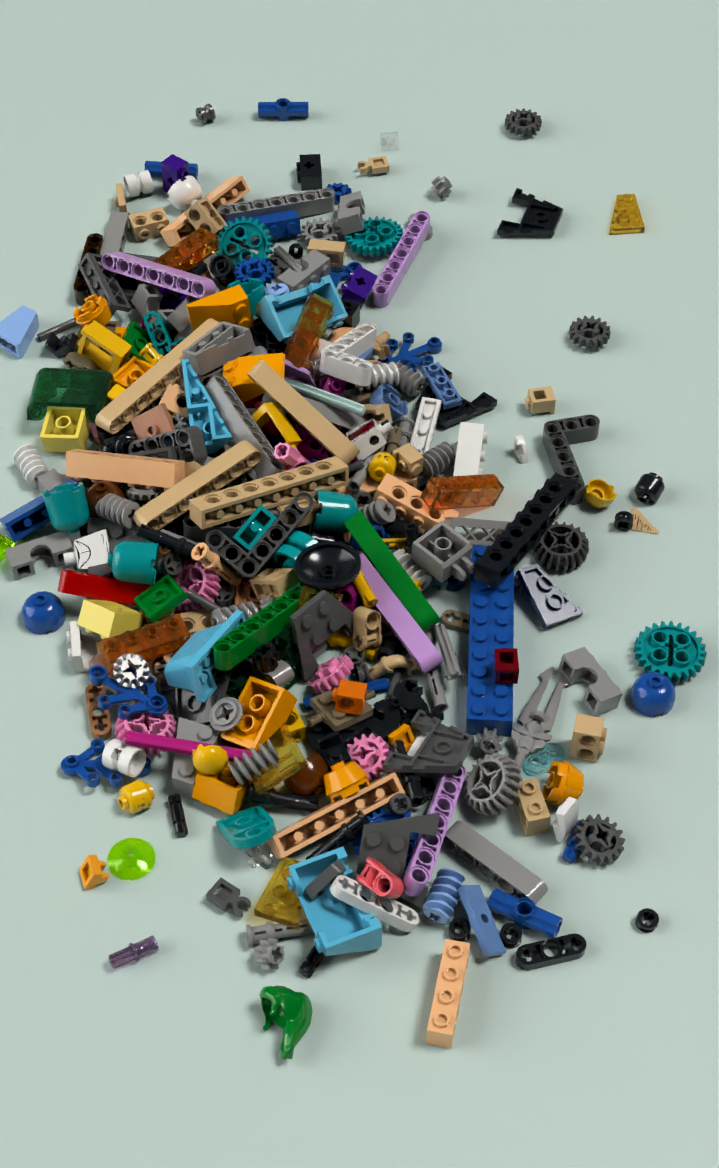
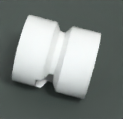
[123,170,154,198]
[102,739,146,777]

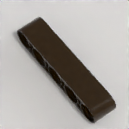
[74,233,103,306]

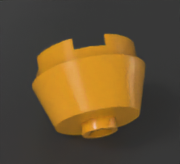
[73,294,112,327]
[323,760,370,803]
[542,760,584,805]

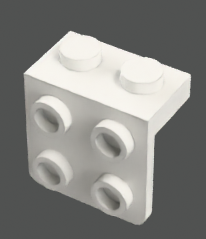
[67,621,119,672]

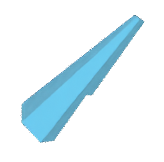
[181,359,232,454]

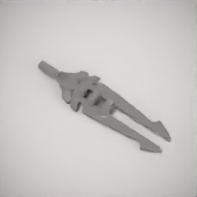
[511,667,569,770]

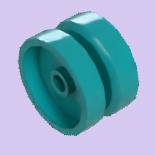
[273,531,319,582]

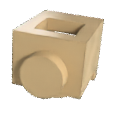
[524,386,556,414]
[392,443,424,478]

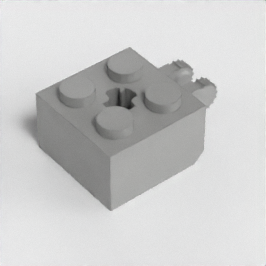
[411,521,475,583]

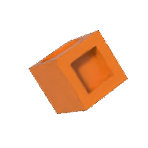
[332,679,367,716]

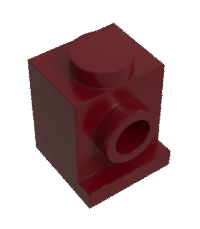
[493,648,519,684]

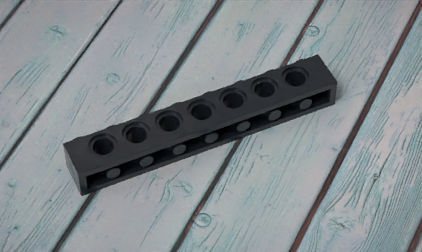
[473,473,577,589]

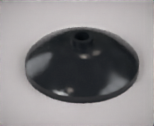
[295,541,361,590]

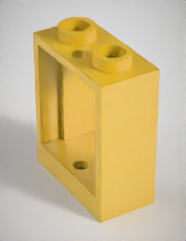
[77,320,132,375]
[252,402,302,448]

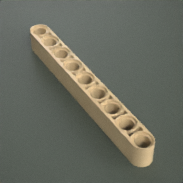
[95,318,221,434]

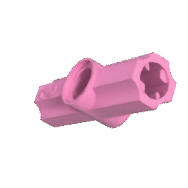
[273,442,311,470]

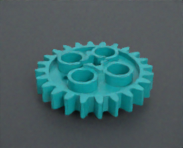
[215,216,274,267]
[345,216,403,257]
[634,621,707,684]

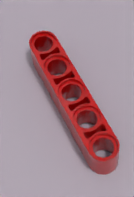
[57,569,152,606]

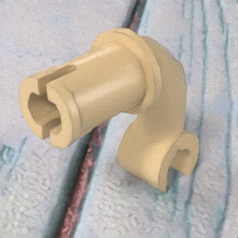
[372,331,392,360]
[369,654,422,681]

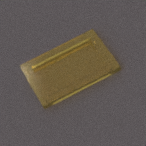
[244,723,307,795]

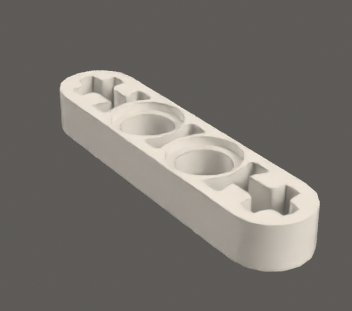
[330,875,419,932]

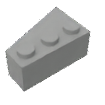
[182,321,256,375]
[172,717,223,800]

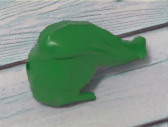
[259,985,312,1060]

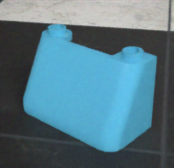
[255,275,348,345]
[286,847,382,956]

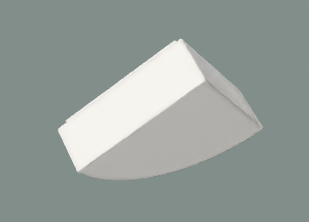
[514,435,528,464]

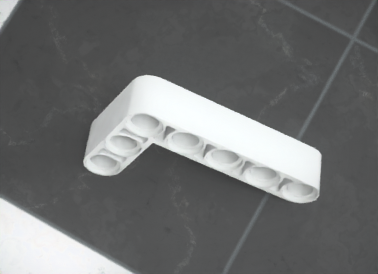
[319,323,377,386]

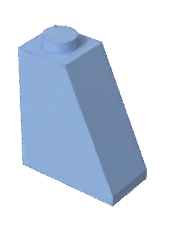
[0,305,39,359]

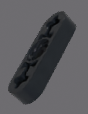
[515,934,586,971]

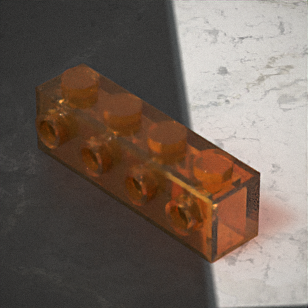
[153,227,219,272]
[284,293,334,370]
[420,474,504,510]
[96,614,190,676]

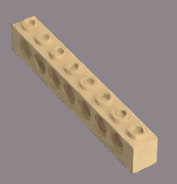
[189,456,349,529]

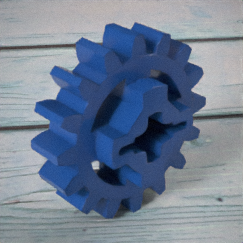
[234,257,274,287]

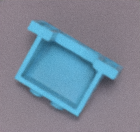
[164,610,246,703]

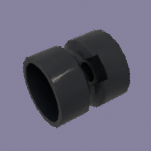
[209,255,236,287]

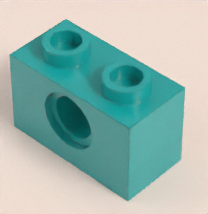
[233,504,277,552]

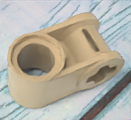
[352,606,382,651]

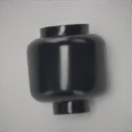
[112,432,138,454]
[634,472,665,504]

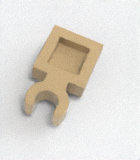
[358,156,389,174]

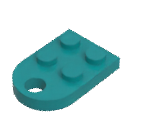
[216,804,276,849]

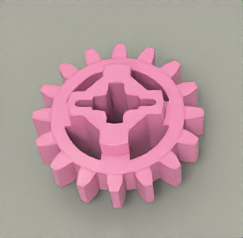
[309,655,354,694]
[347,733,390,782]

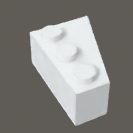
[453,422,488,487]

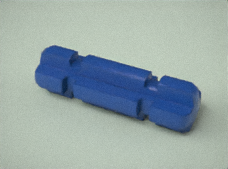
[562,820,587,863]

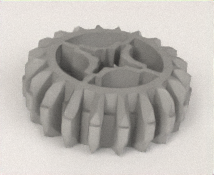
[462,753,523,817]

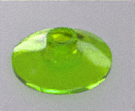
[107,838,155,881]

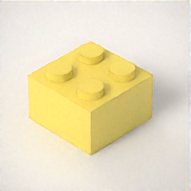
[40,406,93,453]
[77,599,144,642]

